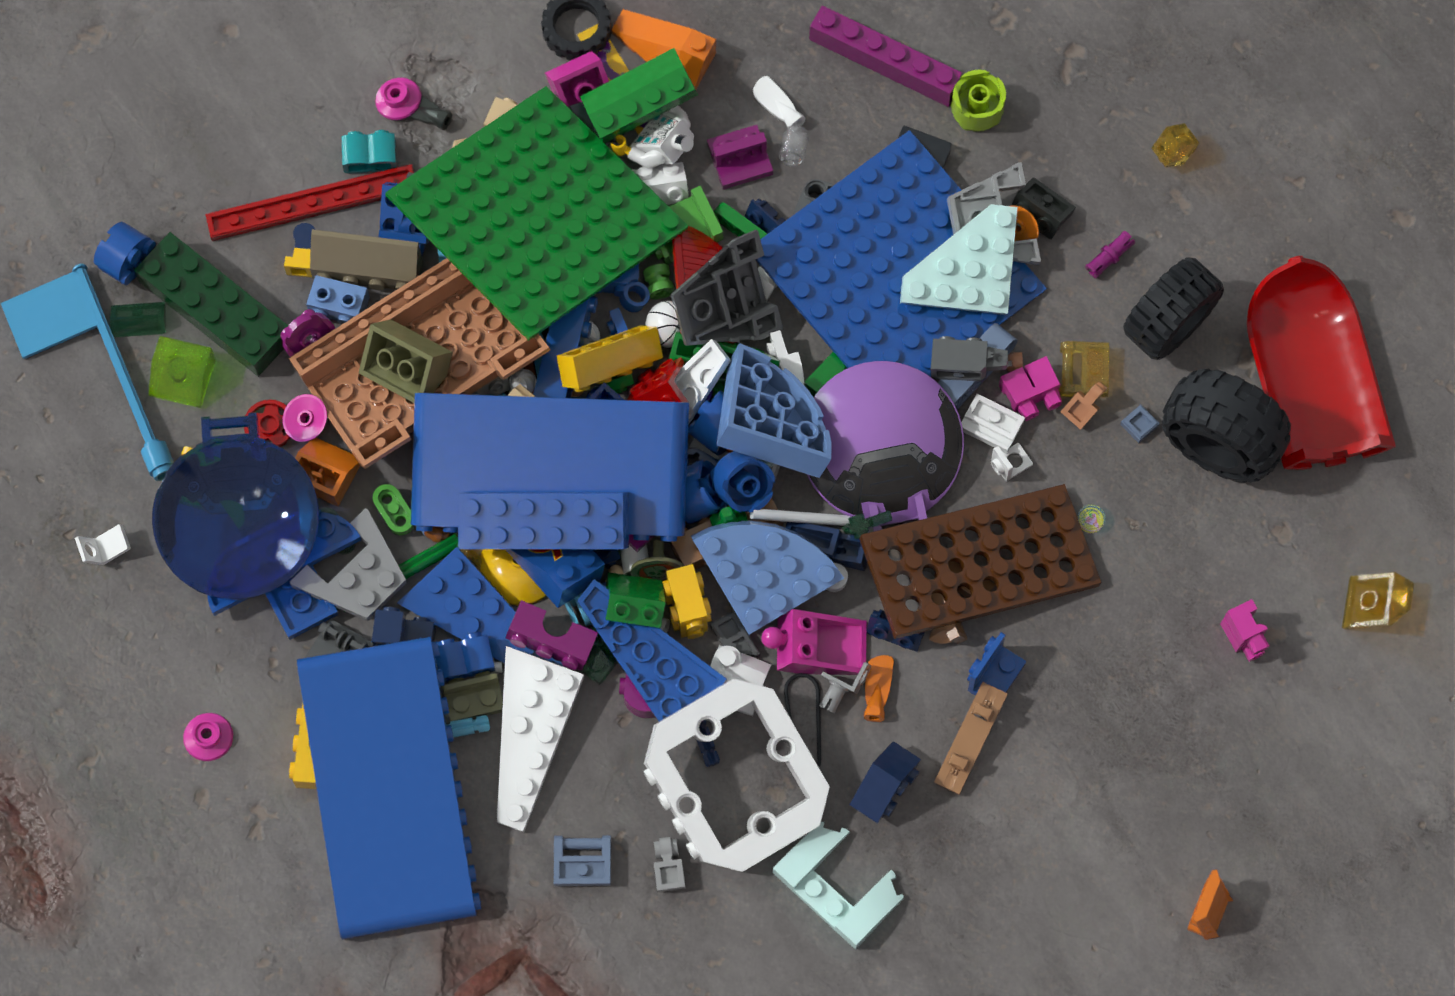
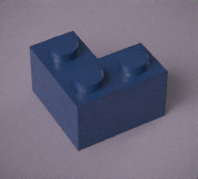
[372,607,436,646]
[849,741,921,823]

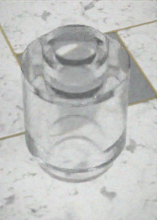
[778,125,809,167]

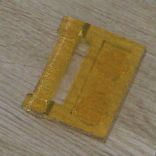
[1059,341,1109,397]

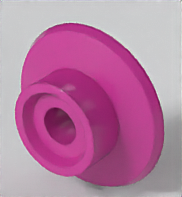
[375,78,421,120]
[282,394,327,442]
[183,713,233,761]

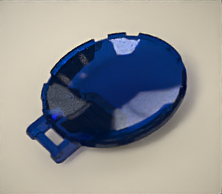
[152,412,319,600]

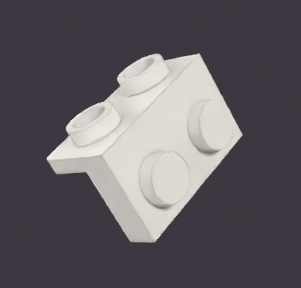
[632,162,689,205]

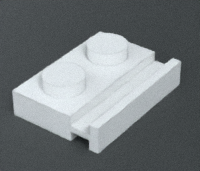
[961,394,1025,454]

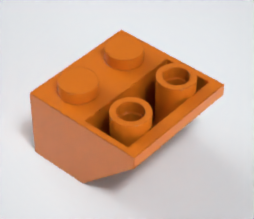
[294,438,360,507]

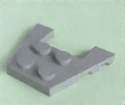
[947,162,1041,265]
[290,508,407,621]

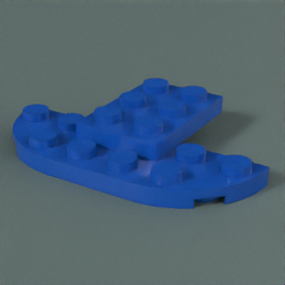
[207,510,362,640]

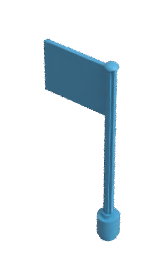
[0,264,175,481]

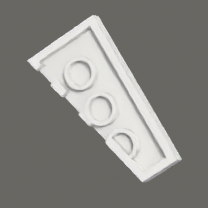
[674,339,731,425]

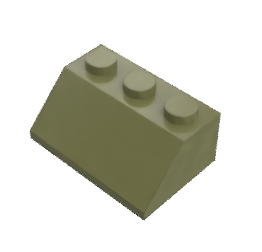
[359,319,453,403]

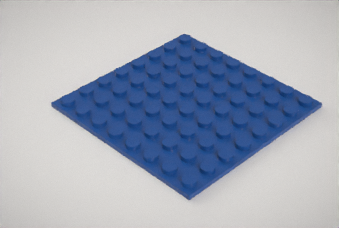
[756,130,1047,377]

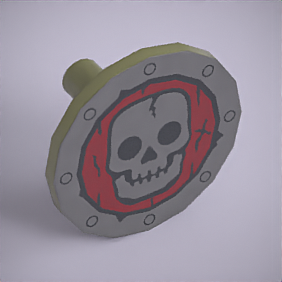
[631,540,684,581]

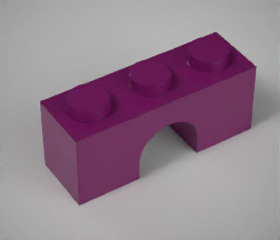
[505,600,598,670]

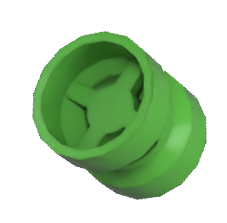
[643,264,675,299]

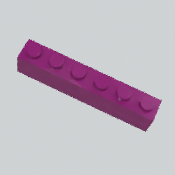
[809,5,962,107]

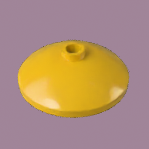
[479,549,546,606]

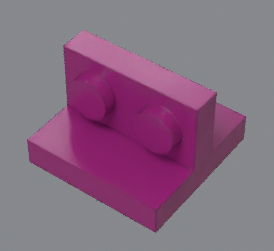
[707,125,773,190]

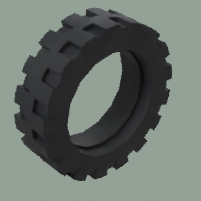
[541,0,612,60]

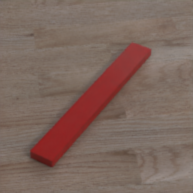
[205,164,414,241]

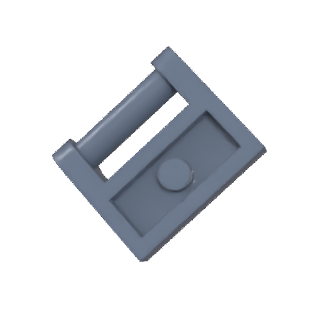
[554,835,611,886]

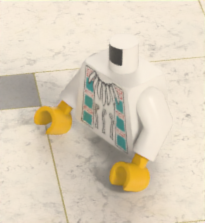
[611,106,694,168]

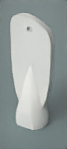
[753,76,805,132]

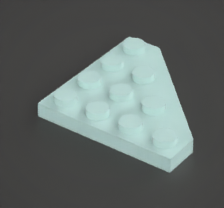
[900,204,1017,315]

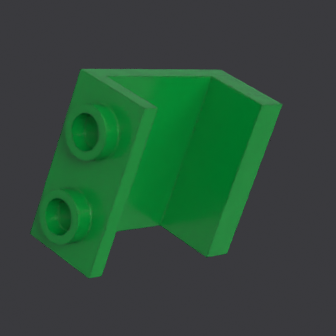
[605,572,666,628]

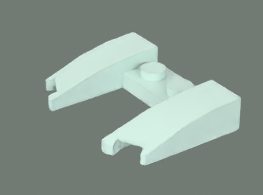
[773,822,904,950]

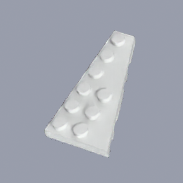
[497,646,584,832]

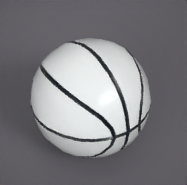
[645,301,680,348]

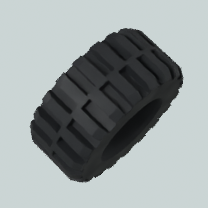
[1123,257,1224,360]

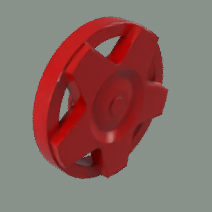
[243,400,290,449]

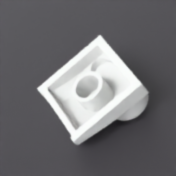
[710,645,772,717]

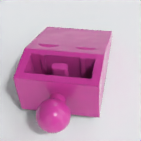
[761,609,867,675]

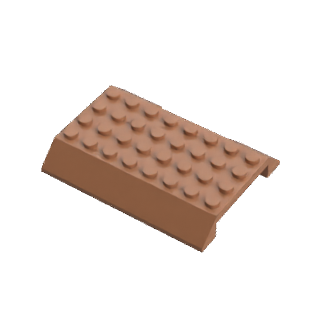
[289,258,550,469]

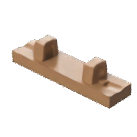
[934,682,1008,795]

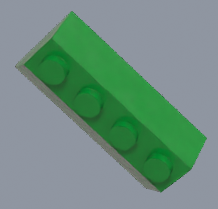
[580,48,698,143]

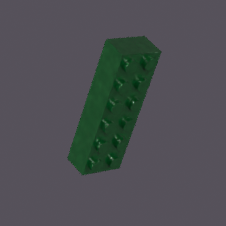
[134,232,288,377]

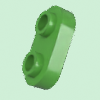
[373,484,414,535]

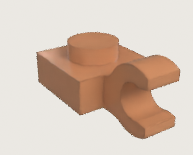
[1061,381,1107,430]

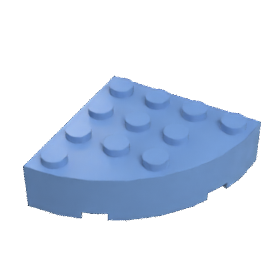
[716,343,831,478]
[691,521,844,634]

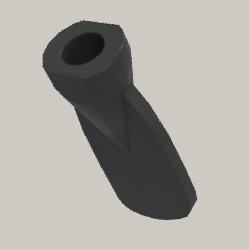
[394,94,453,130]

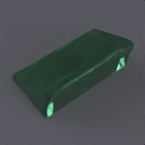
[109,302,166,337]

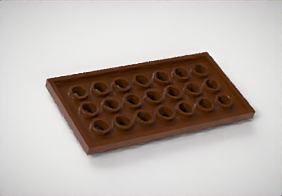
[859,484,1102,639]

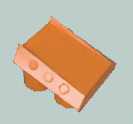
[1187,870,1233,940]

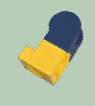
[284,223,315,278]

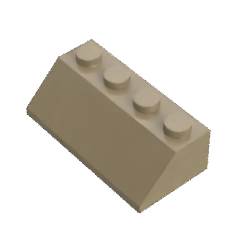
[310,229,423,290]

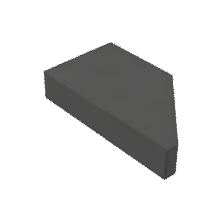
[710,611,760,658]

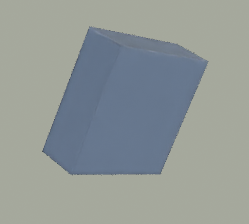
[1120,405,1159,443]

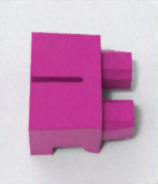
[999,356,1062,421]
[1220,599,1269,662]

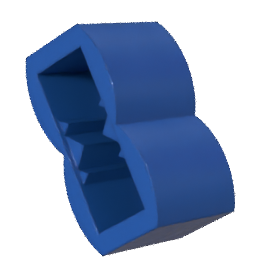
[436,632,496,683]

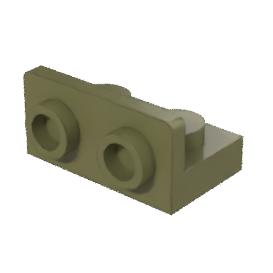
[443,671,503,721]

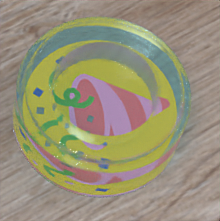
[1077,504,1105,533]

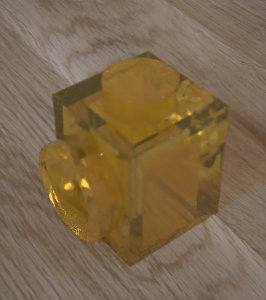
[1151,123,1199,167]

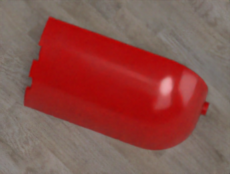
[1247,256,1396,470]

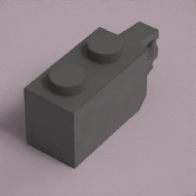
[931,336,1008,381]

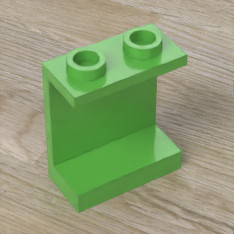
[654,185,723,265]

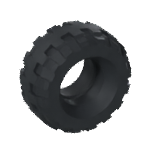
[1162,369,1291,483]

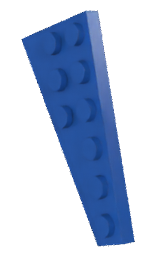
[397,547,568,669]
[577,579,727,722]

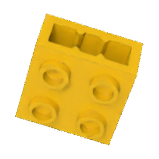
[662,564,712,639]

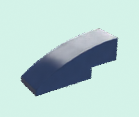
[785,522,867,571]

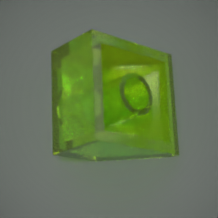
[148,336,216,408]

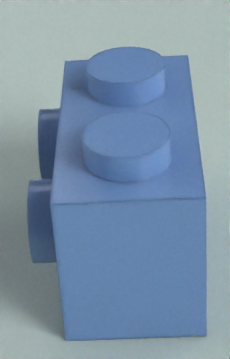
[306,275,370,325]

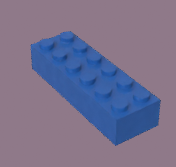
[458,492,629,549]

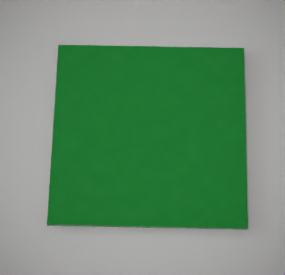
[385,86,688,341]

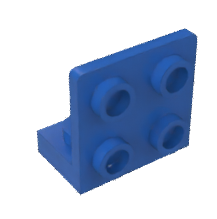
[967,632,1026,696]

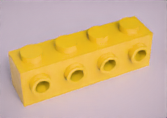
[557,325,663,392]

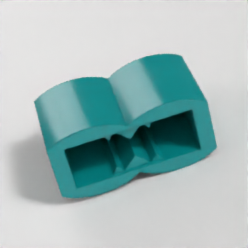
[341,130,397,174]

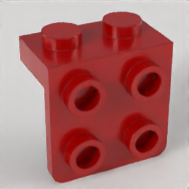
[627,357,688,402]

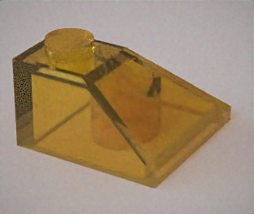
[1342,572,1414,630]

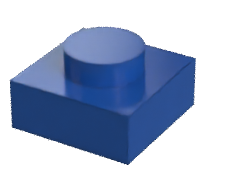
[606,308,628,336]

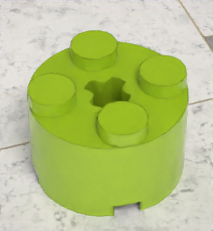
[951,70,1006,131]

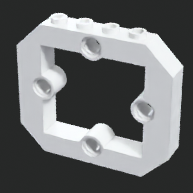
[643,679,830,872]

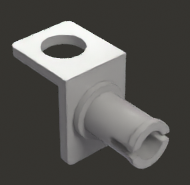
[819,662,872,714]

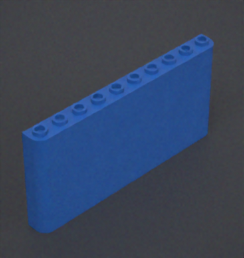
[411,393,689,541]
[297,637,481,939]

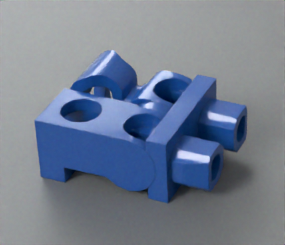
[379,182,430,256]

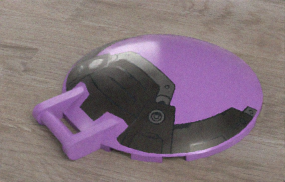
[807,361,964,532]

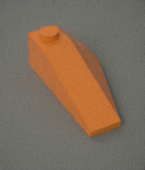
[611,9,716,89]

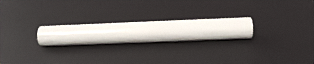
[750,509,856,527]

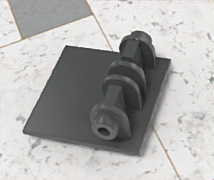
[305,619,373,658]

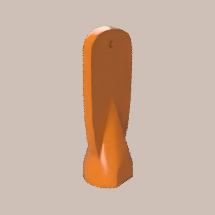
[864,655,894,722]

